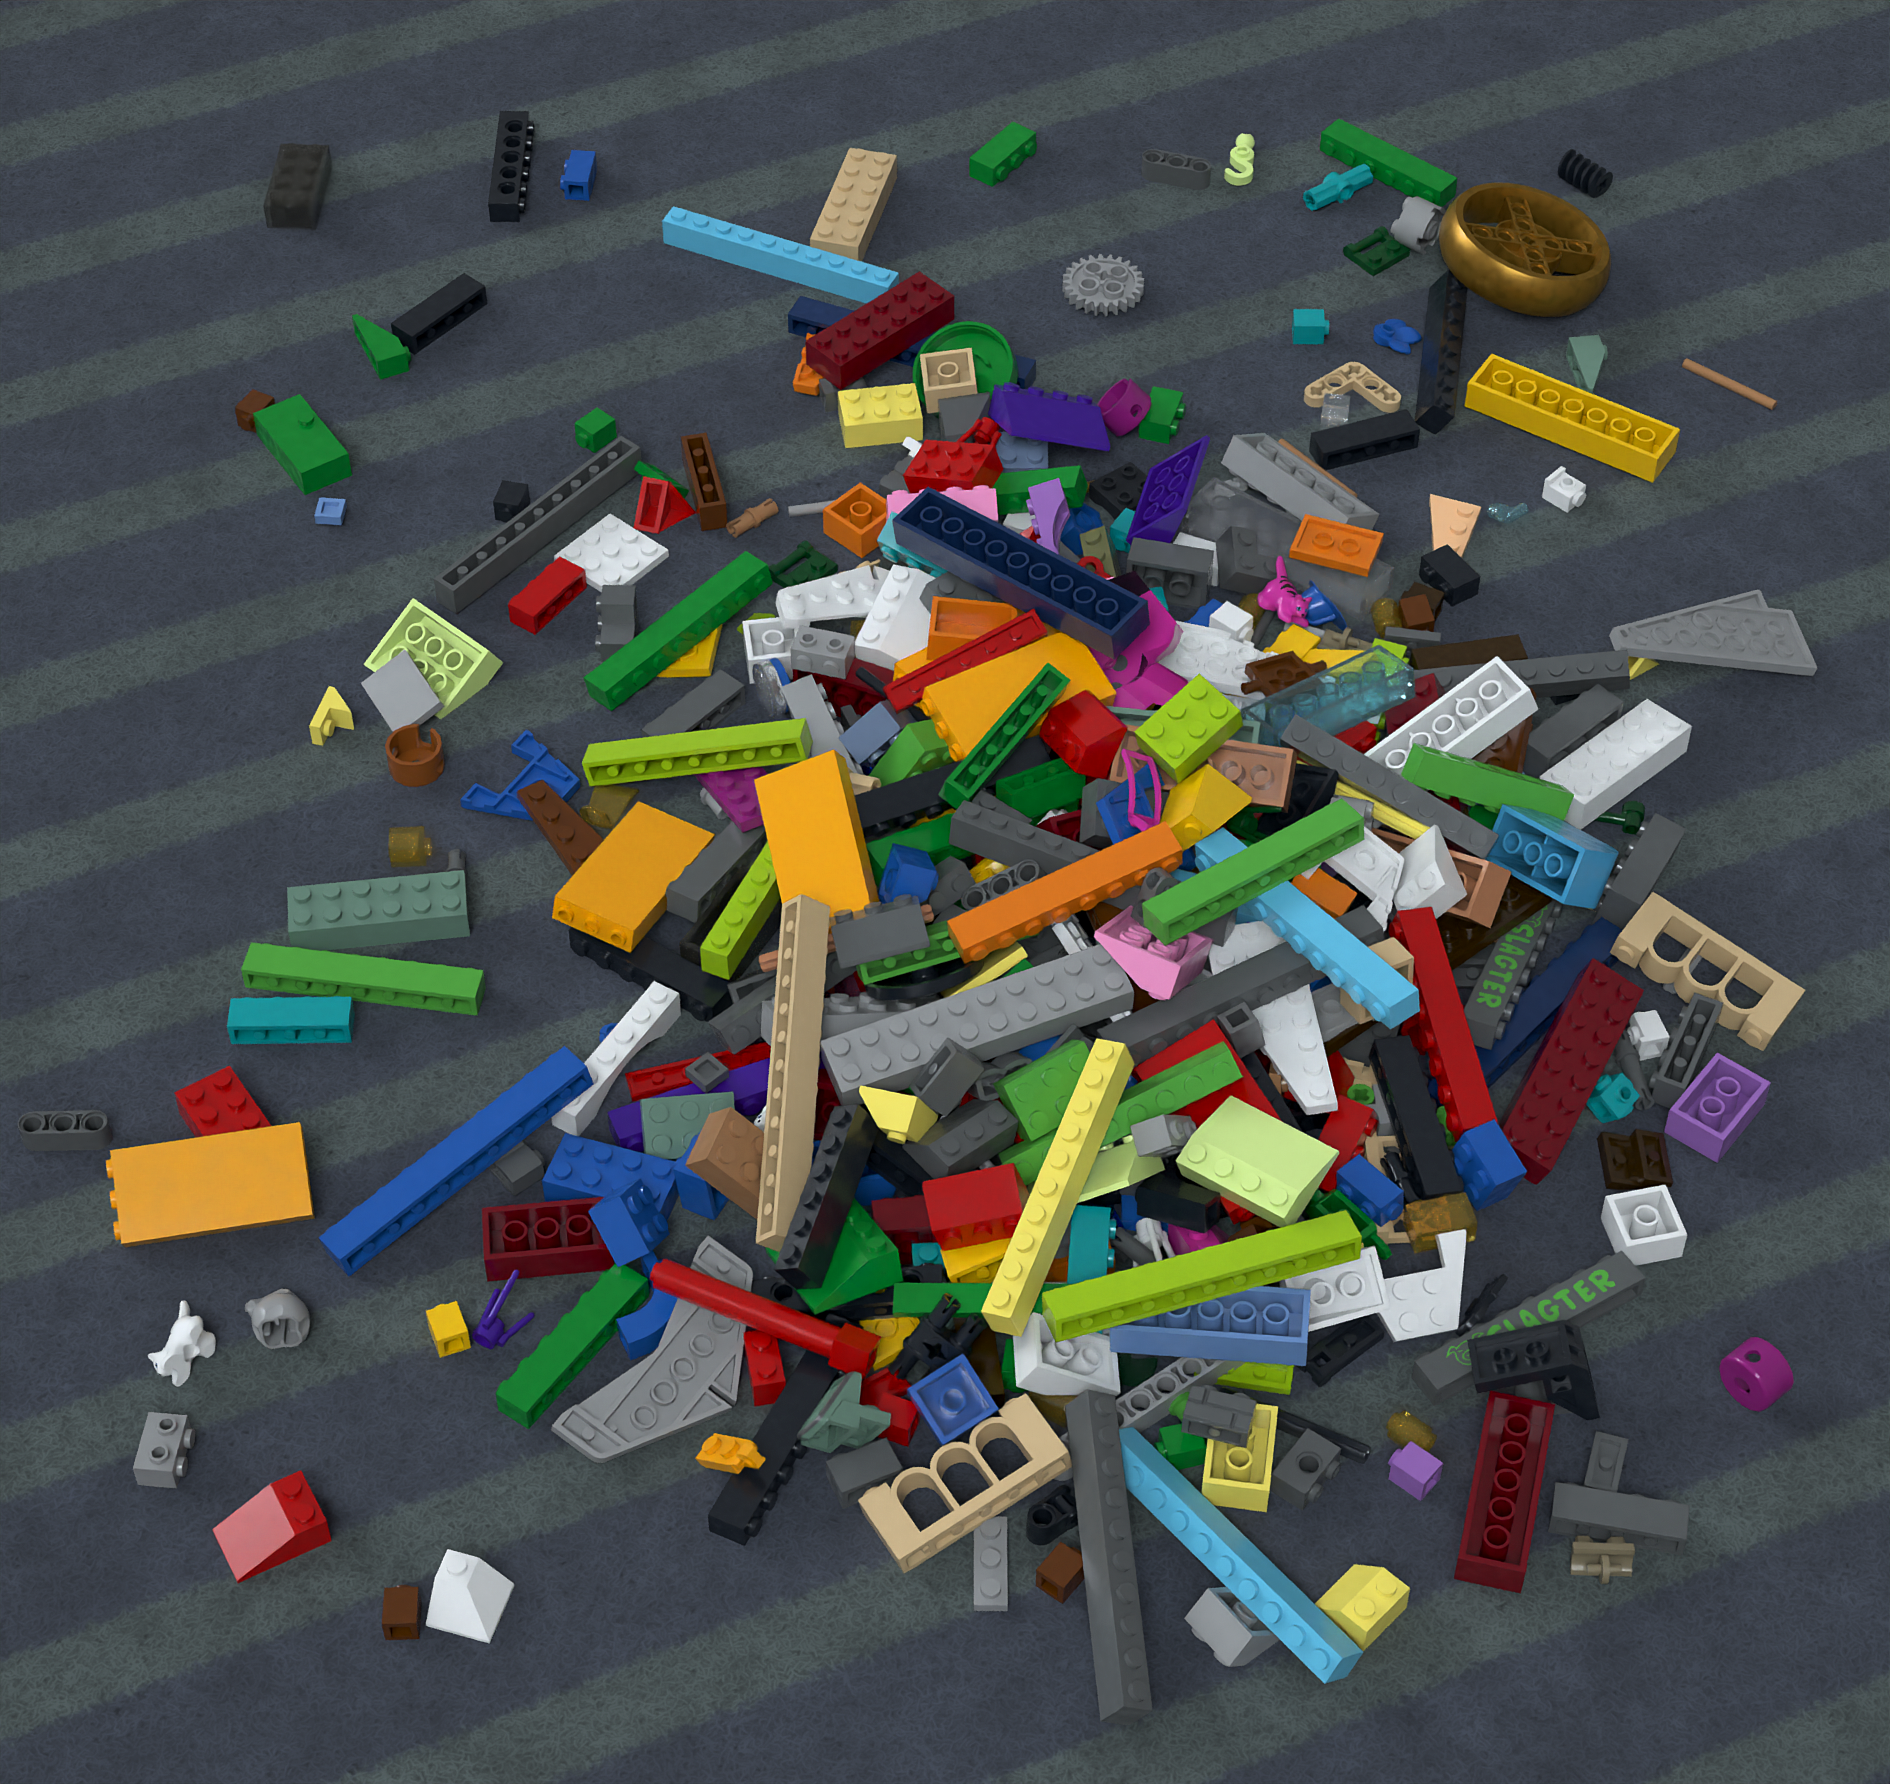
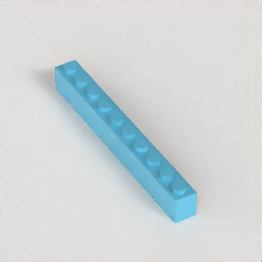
[662,206,899,304]
[1195,827,1420,1029]
[1119,1427,1363,1684]

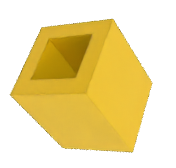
[426,1301,471,1358]

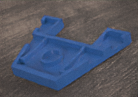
[460,730,580,821]
[1096,763,1197,871]

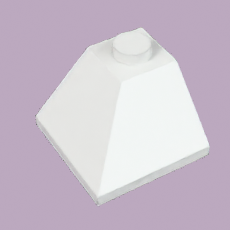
[426,1549,514,1644]

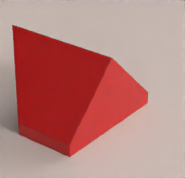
[633,476,696,534]

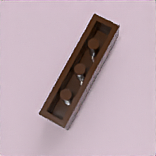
[681,432,727,531]

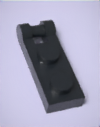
[1296,1315,1385,1387]

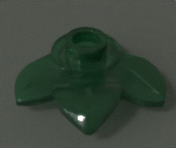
[1117,1352,1158,1386]

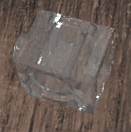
[1320,393,1351,431]

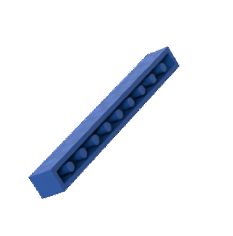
[319,1046,594,1276]

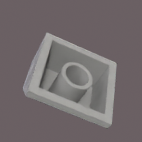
[1184,1587,1280,1667]

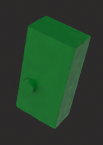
[253,394,352,495]

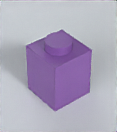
[1388,1441,1443,1501]

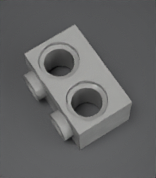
[1130,1114,1197,1158]

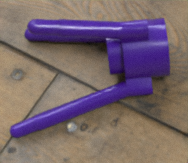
[472,1270,535,1350]

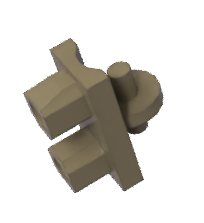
[1317,627,1373,651]
[1570,1536,1635,1584]

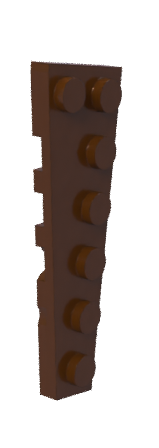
[517,780,604,876]

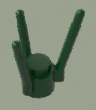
[1227,805,1282,844]

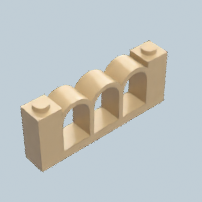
[1610,892,1805,1051]
[858,1393,1072,1573]

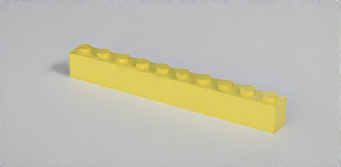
[981,1038,1135,1337]

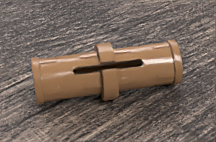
[726,498,778,538]

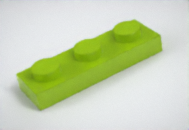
[1194,1362,1294,1395]

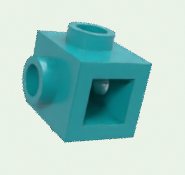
[1586,1073,1640,1123]

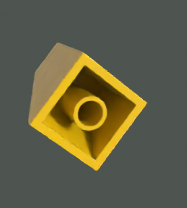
[1160,764,1252,852]

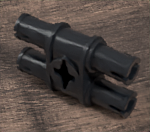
[888,1293,987,1382]

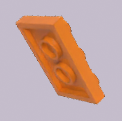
[1289,514,1384,577]

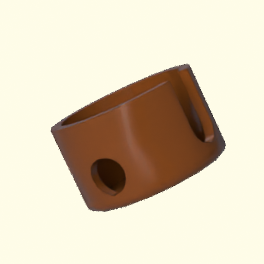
[385,724,445,787]

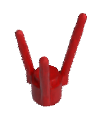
[956,417,1002,448]

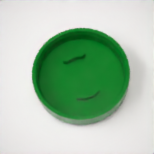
[913,321,1018,419]

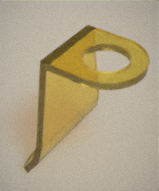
[580,784,639,829]

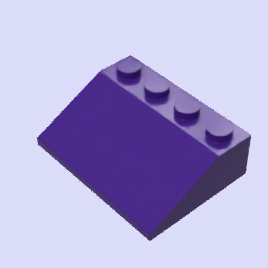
[988,382,1110,451]
[1126,435,1210,545]

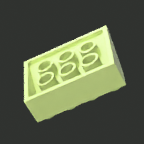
[364,598,503,719]
[1176,1095,1339,1227]
[1027,1134,1165,1203]

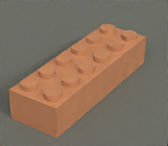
[1110,724,1297,813]
[1372,828,1511,928]

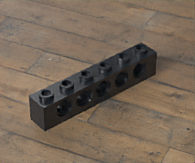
[488,111,534,222]
[751,1263,946,1322]

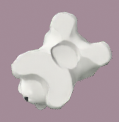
[148,1301,216,1387]

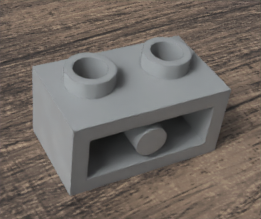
[790,625,855,679]
[133,1412,195,1488]

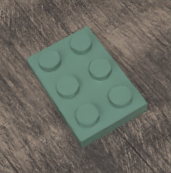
[640,1092,735,1159]

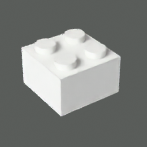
[742,617,799,684]
[1601,1185,1687,1266]

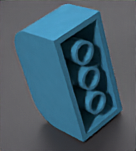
[1486,804,1619,909]

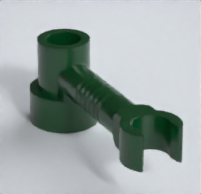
[1593,801,1645,835]

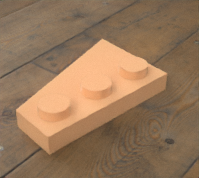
[1429,494,1481,558]

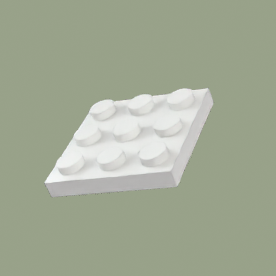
[554,514,669,592]

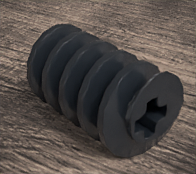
[1558,149,1613,198]

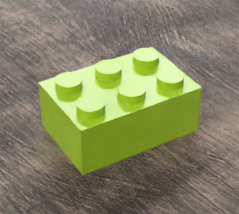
[1134,673,1243,784]

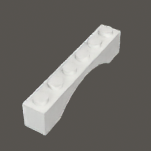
[551,981,681,1136]

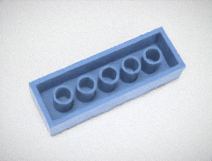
[1110,1286,1311,1366]

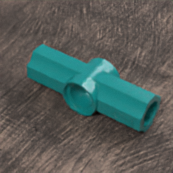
[1303,164,1373,211]

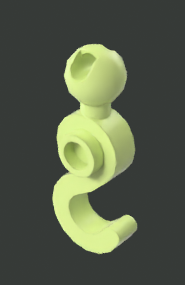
[1224,133,1255,186]

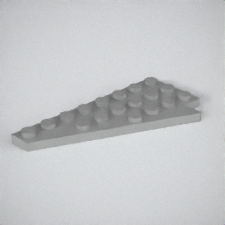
[1609,590,1818,676]

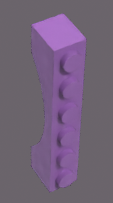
[1026,478,1071,554]

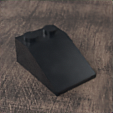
[1256,763,1339,836]

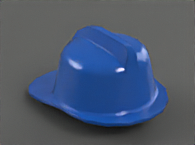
[1301,580,1347,631]

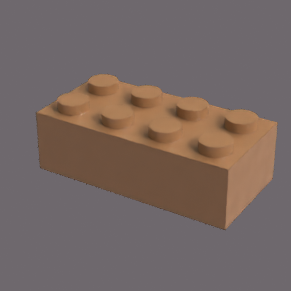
[685,1107,764,1219]

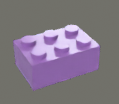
[1664,1053,1771,1163]

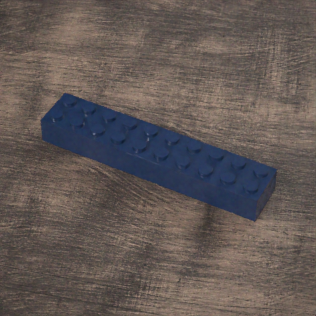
[892,487,1150,660]

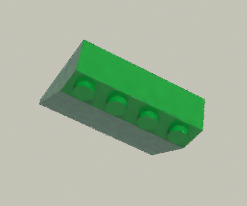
[765,1198,903,1314]

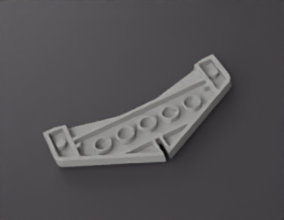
[551,1236,753,1463]

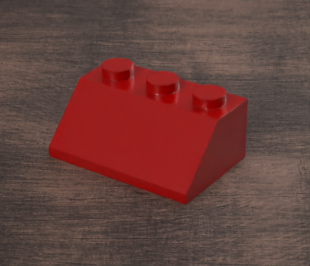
[1039,690,1128,779]
[922,1163,1030,1251]

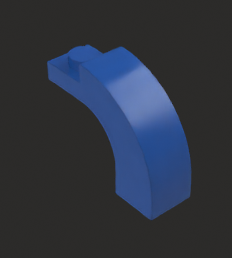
[616,1250,678,1361]

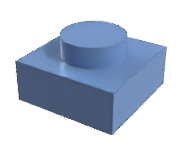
[314,498,347,525]

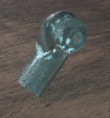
[1487,502,1528,524]

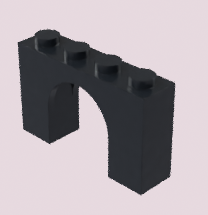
[1135,1155,1220,1233]

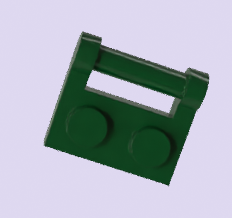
[1343,226,1410,277]
[768,540,838,588]

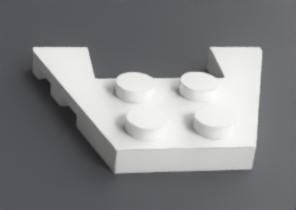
[1301,826,1405,932]
[1377,1229,1467,1342]

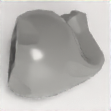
[245,1289,310,1349]

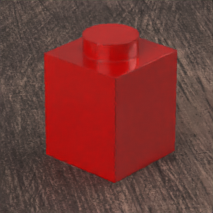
[873,1392,920,1447]

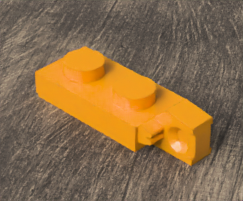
[695,1433,766,1474]

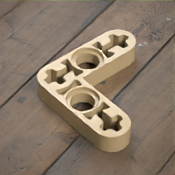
[1304,362,1401,413]

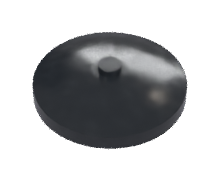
[864,957,984,1000]

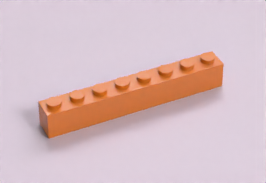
[947,821,1182,964]

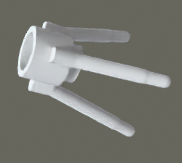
[1133,1218,1175,1268]

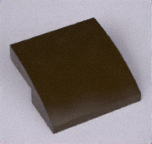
[1597,1129,1673,1190]

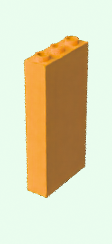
[921,632,1117,762]
[754,750,879,934]
[552,801,715,953]
[106,1122,315,1247]

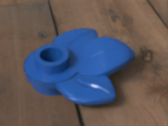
[1373,319,1422,354]

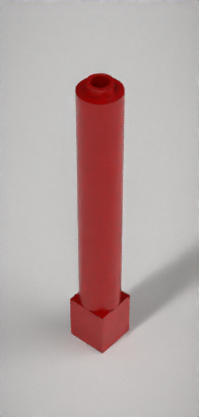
[650,1258,881,1379]

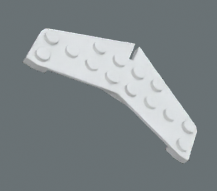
[775,565,890,629]

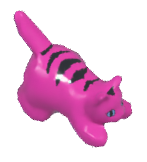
[1257,555,1312,627]

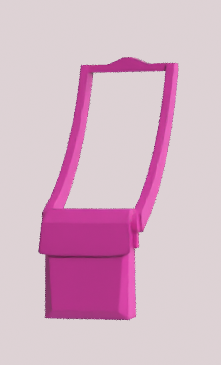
[1121,748,1162,831]

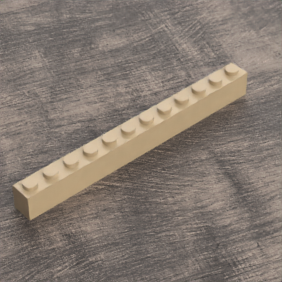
[756,894,830,1252]

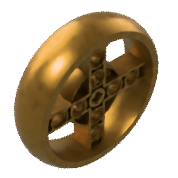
[1439,182,1611,317]

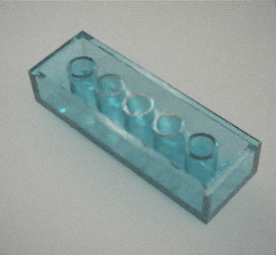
[1240,645,1415,748]

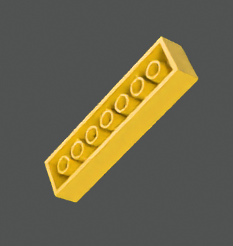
[1464,354,1680,483]

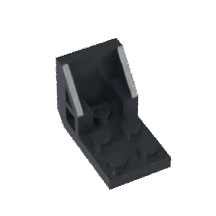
[1467,1320,1600,1421]

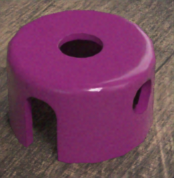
[1097,378,1152,436]
[1719,1337,1794,1412]

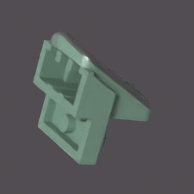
[797,1371,891,1453]

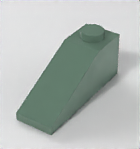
[1566,335,1608,394]

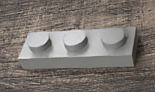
[974,1517,1008,1611]

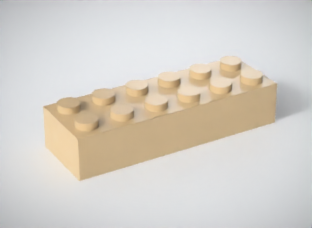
[810,148,897,261]

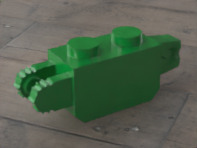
[1305,1189,1392,1261]

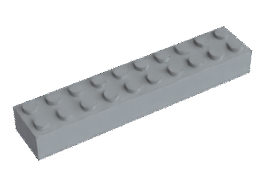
[820,944,1134,1106]

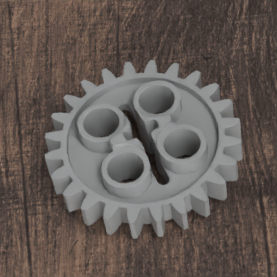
[1062,254,1144,316]

